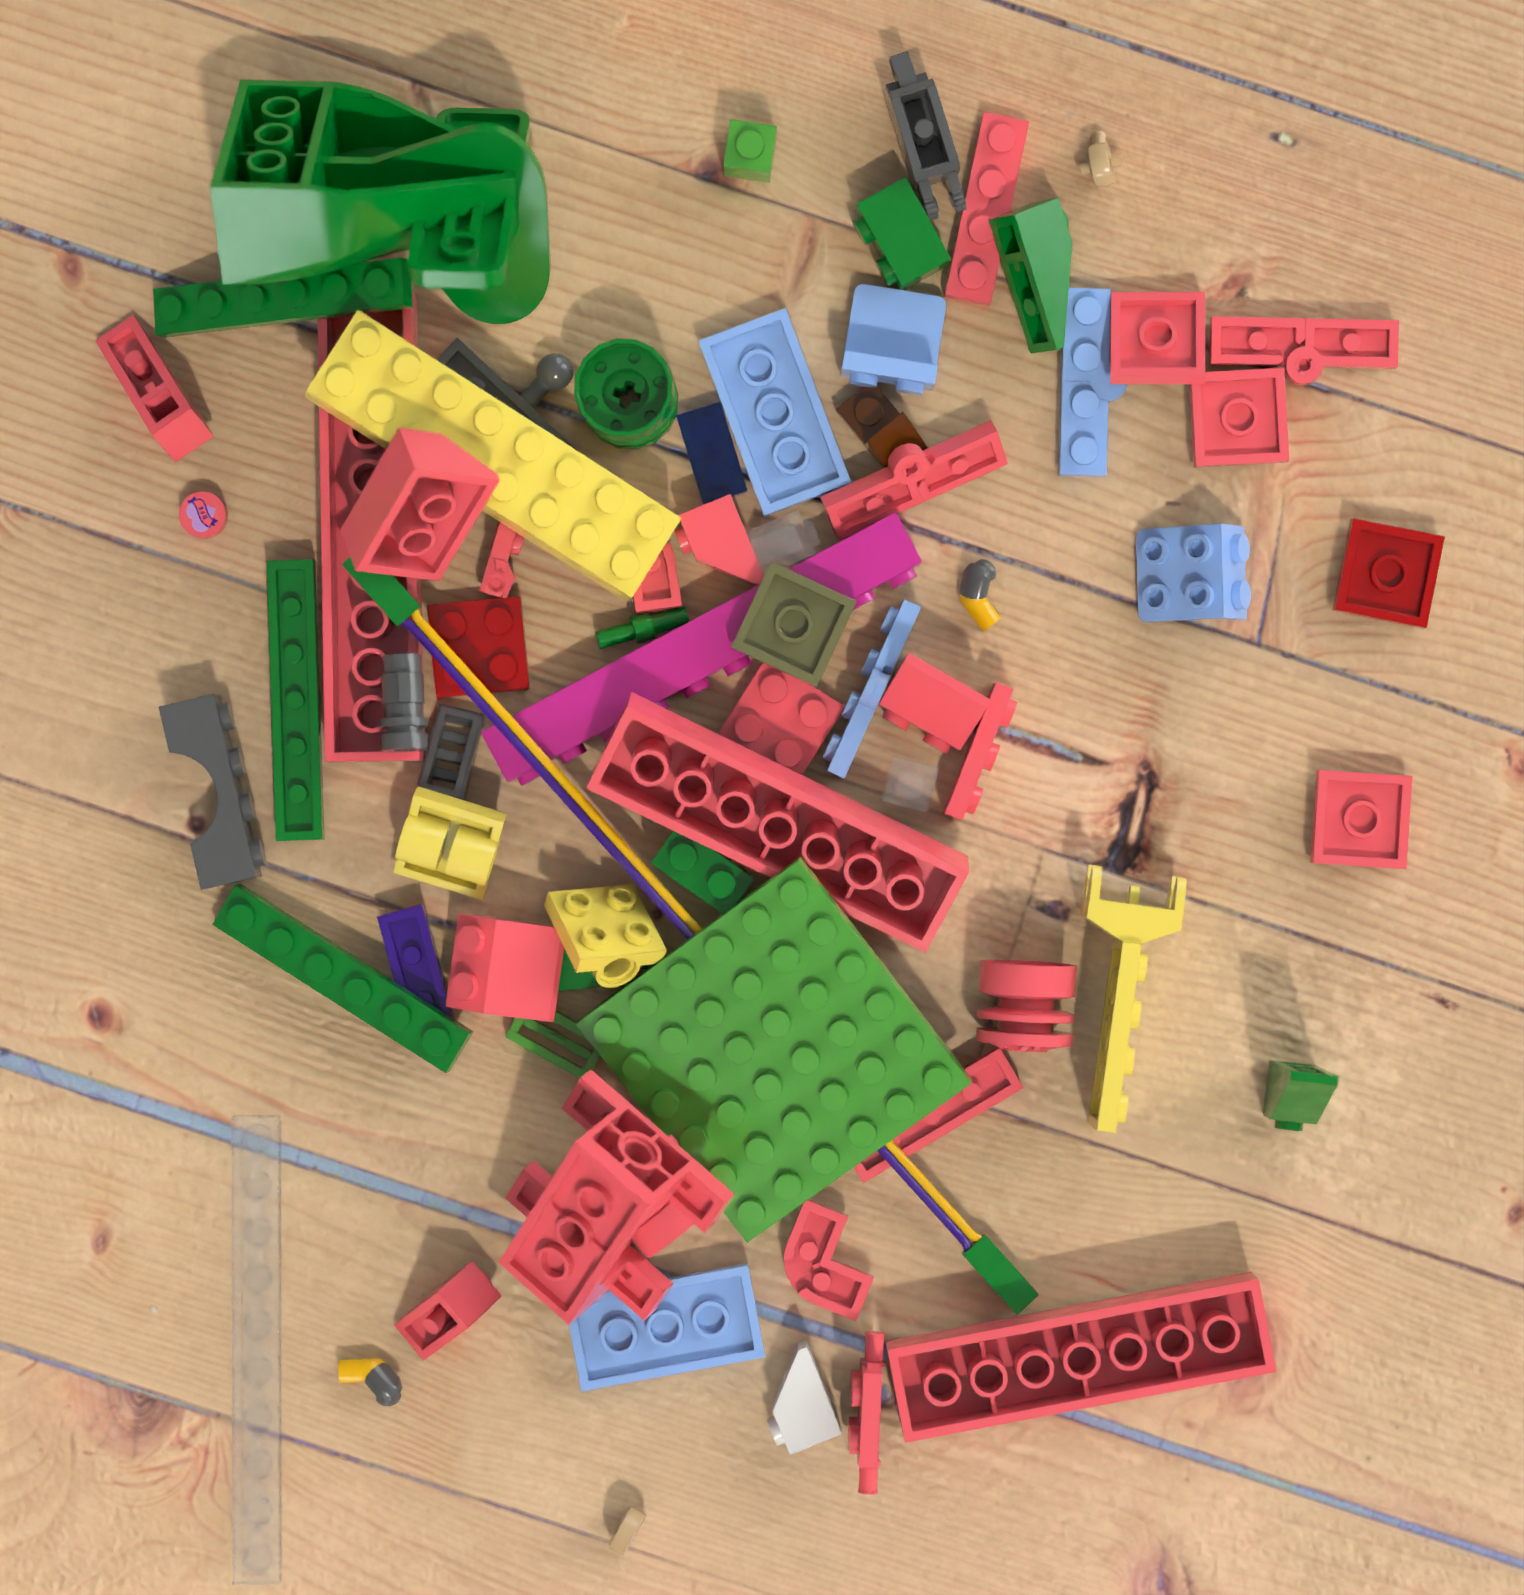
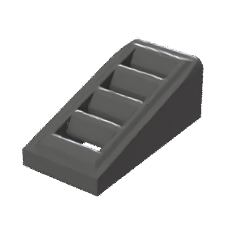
[416,703,485,800]

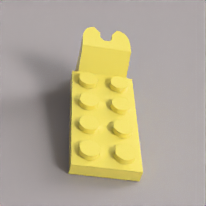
[1080,865,1186,1133]

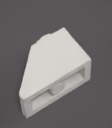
[767,1340,842,1455]

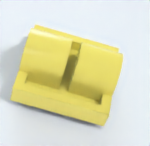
[393,786,507,900]
[544,884,667,988]

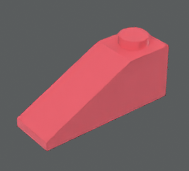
[95,315,214,462]

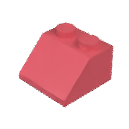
[878,653,991,754]
[445,914,564,1022]

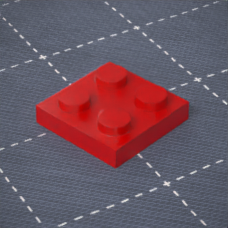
[1332,518,1445,629]
[427,596,530,698]

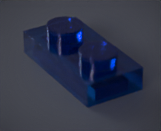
[676,402,748,505]

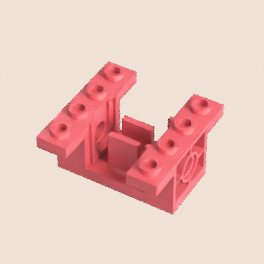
[498,1070,735,1325]

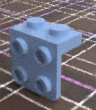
[840,284,946,395]
[1136,523,1251,622]

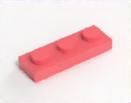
[943,682,1017,820]

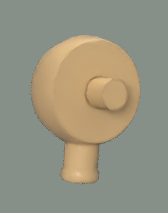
[1080,131,1124,187]

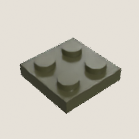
[731,561,857,688]

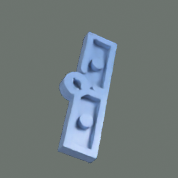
[1058,288,1127,477]
[822,600,921,779]

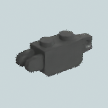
[885,51,967,221]

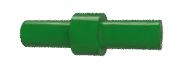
[595,606,689,649]

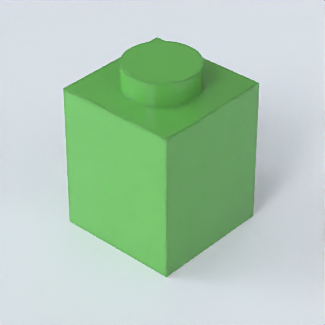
[723,119,777,183]

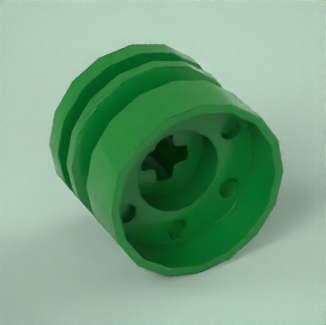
[574,338,679,450]

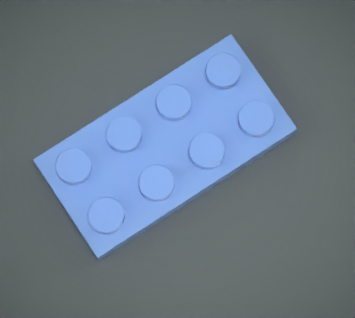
[698,308,851,517]
[569,1263,765,1392]

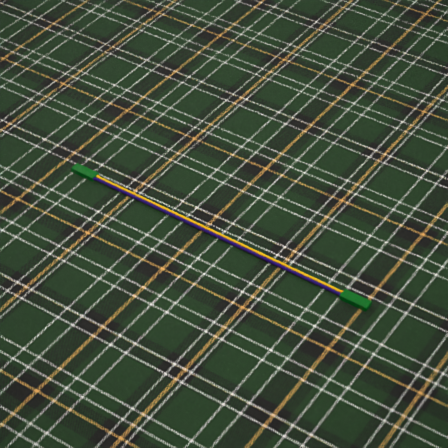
[342,557,1039,1315]

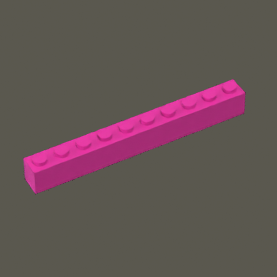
[481,512,922,786]

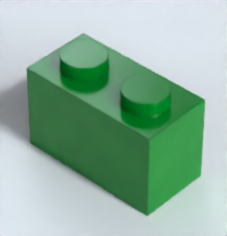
[852,177,951,290]
[651,831,755,913]

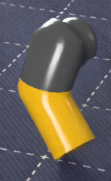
[959,559,1001,632]
[338,1358,402,1407]

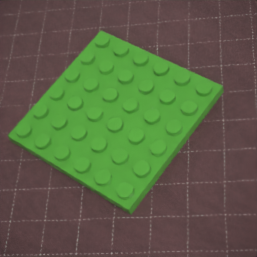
[576,856,972,1243]

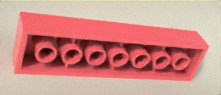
[586,692,969,953]
[885,1271,1276,1443]

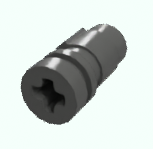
[380,653,429,752]

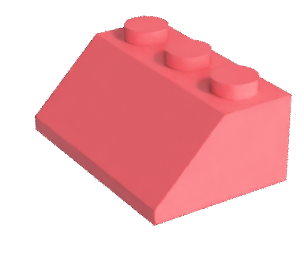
[341,427,500,581]

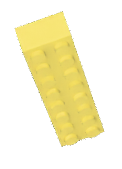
[304,310,681,601]

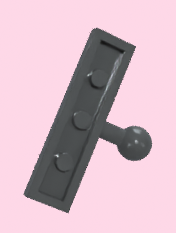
[436,337,579,452]

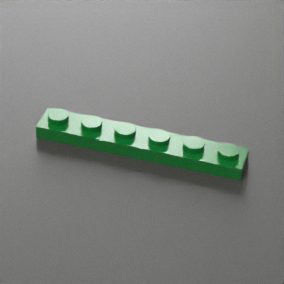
[153,257,413,338]
[266,559,325,841]
[212,884,474,1073]

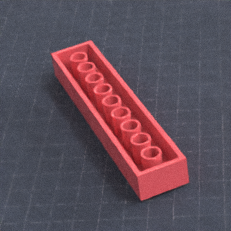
[317,289,425,763]

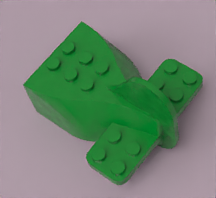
[210,79,551,324]

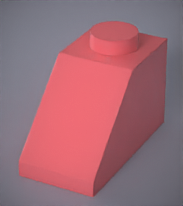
[674,494,764,587]
[394,1261,502,1360]

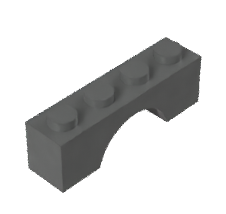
[159,694,267,890]

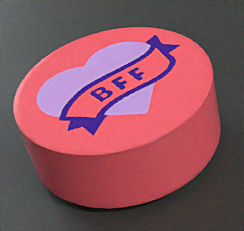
[179,491,228,539]

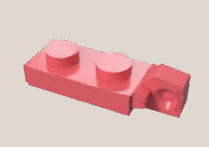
[479,521,524,598]

